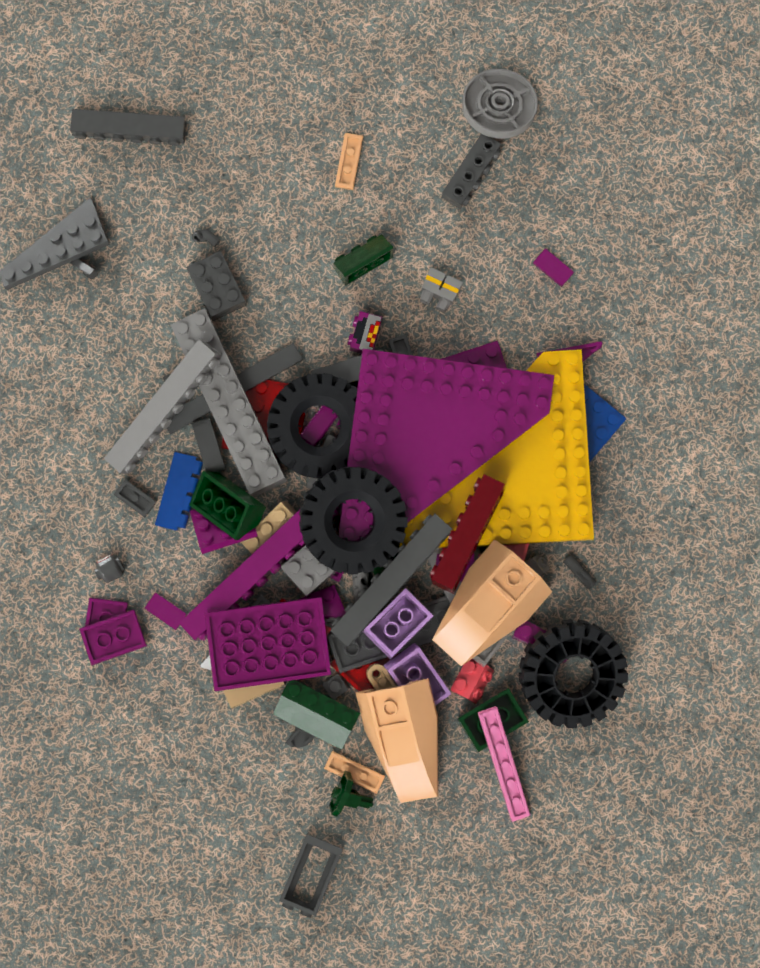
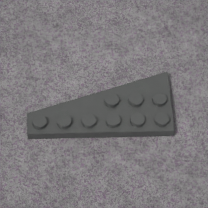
[0,197,110,290]

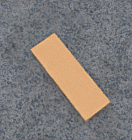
[335,133,363,190]
[324,751,385,794]

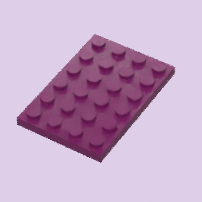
[204,597,331,691]

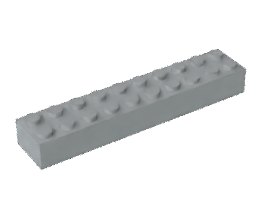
[171,308,288,497]

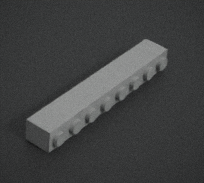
[104,339,222,474]

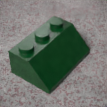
[333,234,394,286]

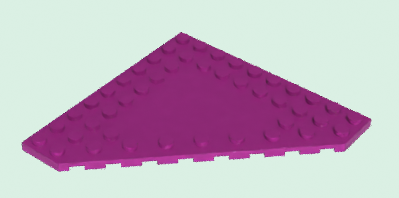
[338,349,554,541]

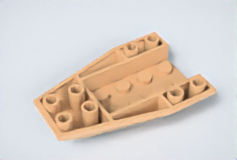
[432,540,552,666]
[356,678,438,803]

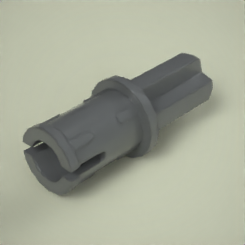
[563,554,596,589]

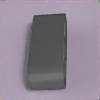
[191,418,226,472]

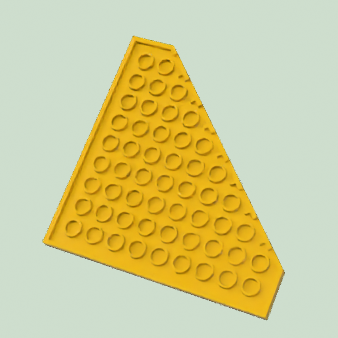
[399,349,594,548]

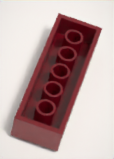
[430,474,505,594]

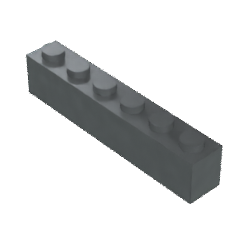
[70,109,186,146]

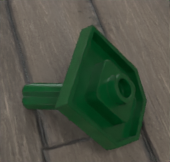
[329,770,373,817]

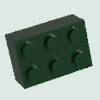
[457,688,529,753]

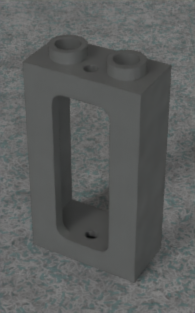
[279,834,343,918]

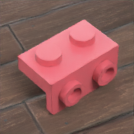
[450,659,494,704]

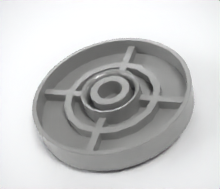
[462,69,538,139]

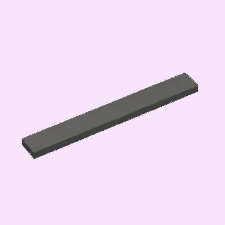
[167,343,303,435]

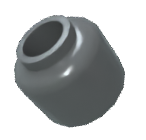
[94,554,124,583]

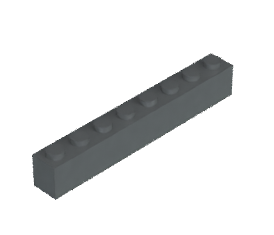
[331,514,453,647]

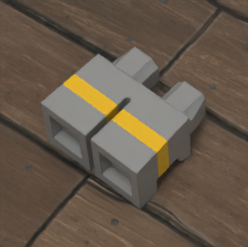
[420,267,463,313]

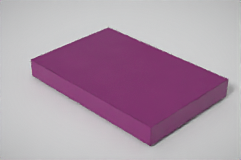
[79,609,147,666]

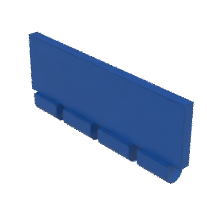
[155,452,203,531]

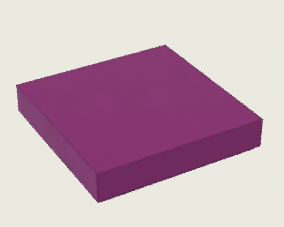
[85,598,128,626]

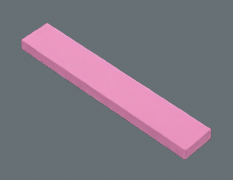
[477,706,530,822]

